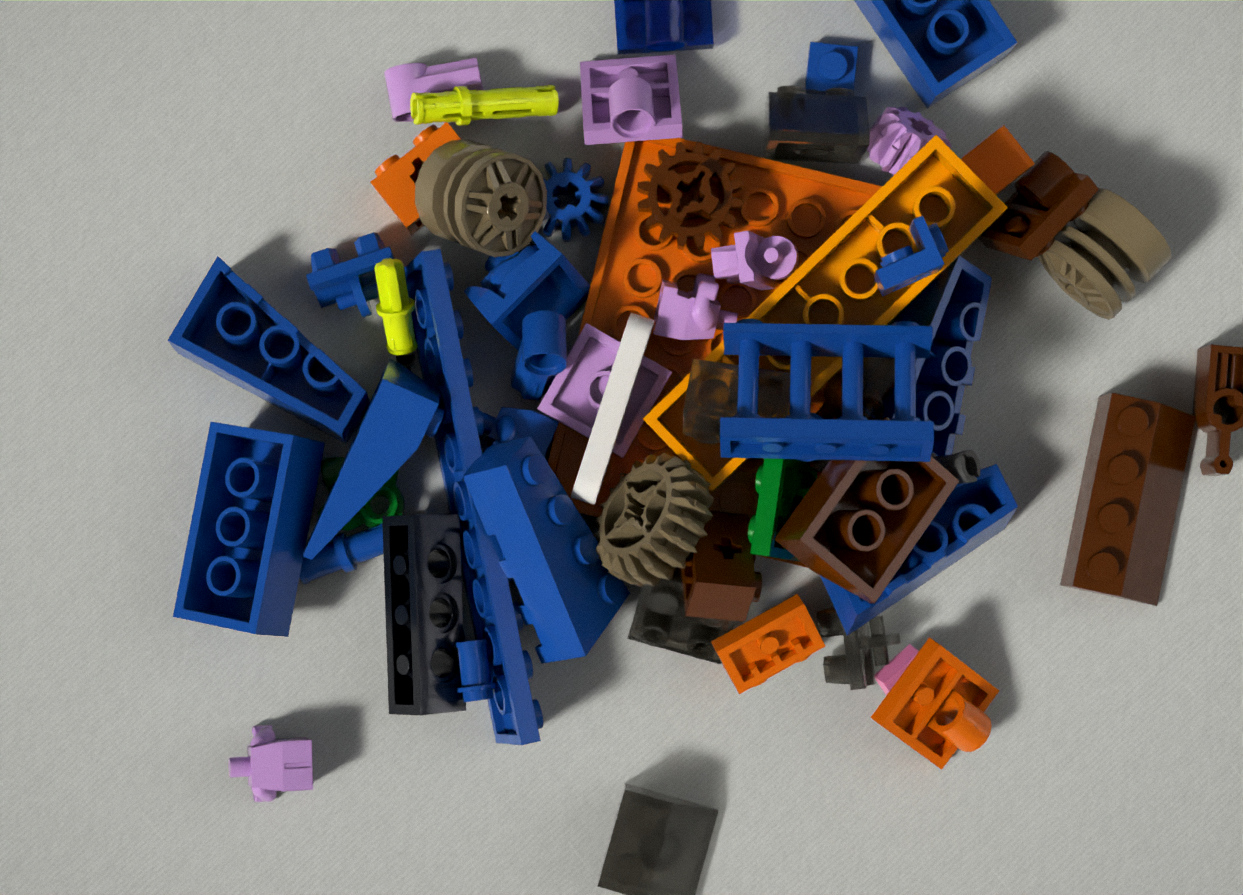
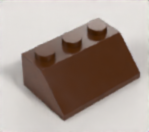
[774,417,959,604]

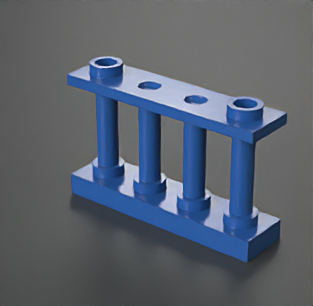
[720,319,934,462]

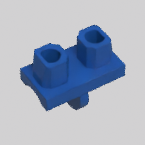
[306,232,395,318]

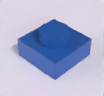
[804,42,858,98]

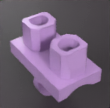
[711,231,799,291]

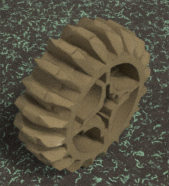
[594,452,714,587]

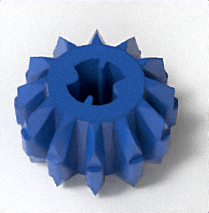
[543,158,609,242]

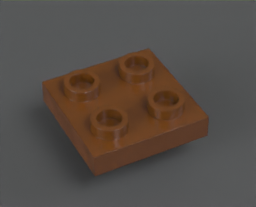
[978,151,1099,261]

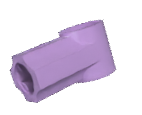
[384,58,483,122]

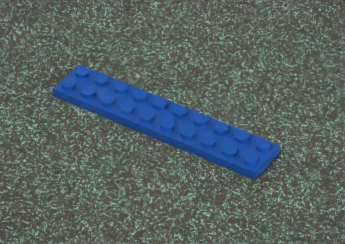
[404,249,543,745]

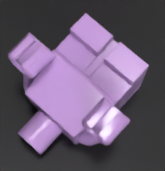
[653,273,738,340]
[228,725,313,802]

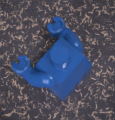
[480,407,559,458]

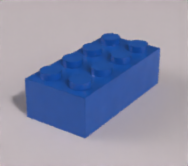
[854,0,1018,109]
[173,422,325,637]

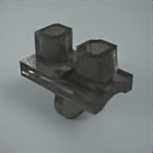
[817,607,901,690]

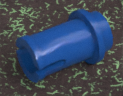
[456,639,497,702]

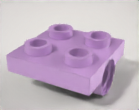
[580,54,683,145]

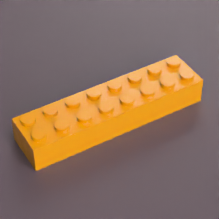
[643,135,1008,491]

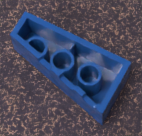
[168,256,370,444]

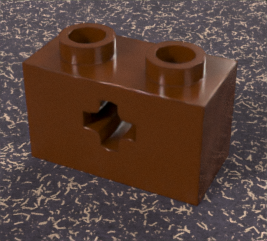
[681,510,762,622]

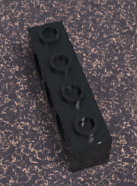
[382,514,466,715]

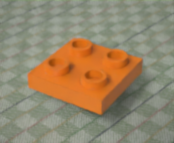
[870,637,999,770]

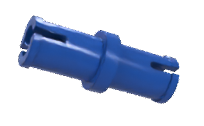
[299,523,383,584]

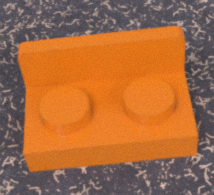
[711,594,825,694]

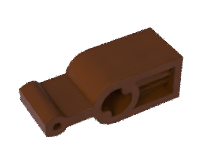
[1192,344,1243,476]

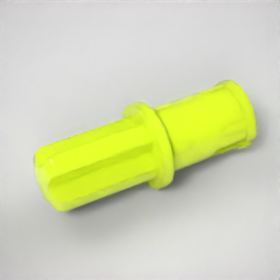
[374,258,418,355]

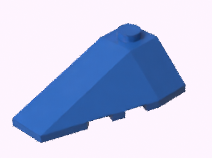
[303,358,445,560]

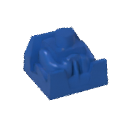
[464,231,590,350]

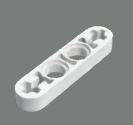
[571,313,655,505]

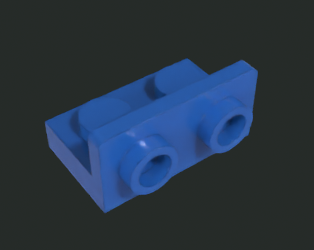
[874,215,949,297]

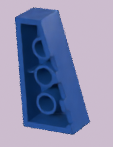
[863,255,992,456]
[463,436,630,664]
[820,464,1018,636]

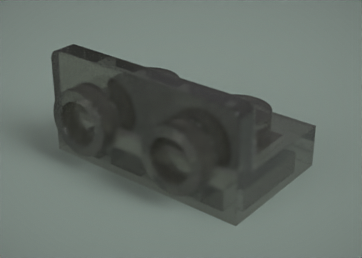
[683,359,790,444]

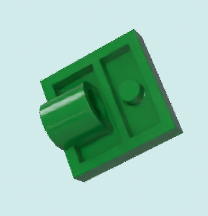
[748,458,818,562]

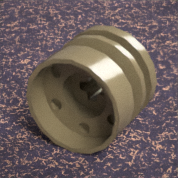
[415,139,547,257]
[1038,188,1172,320]

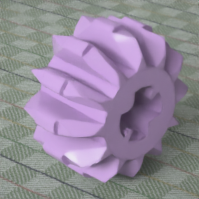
[864,107,952,175]

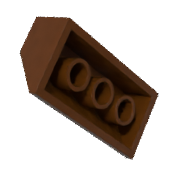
[1060,393,1195,606]

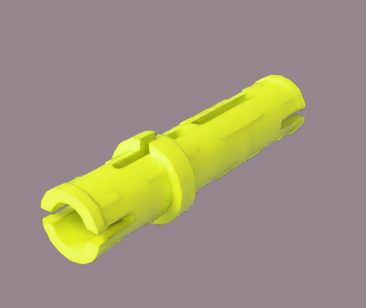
[410,84,559,126]

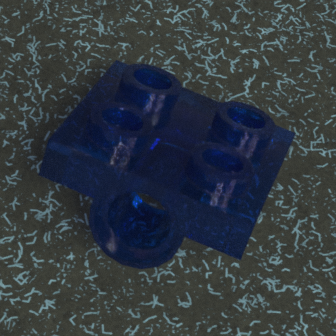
[614,0,714,55]

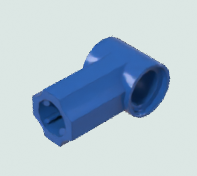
[511,310,567,400]

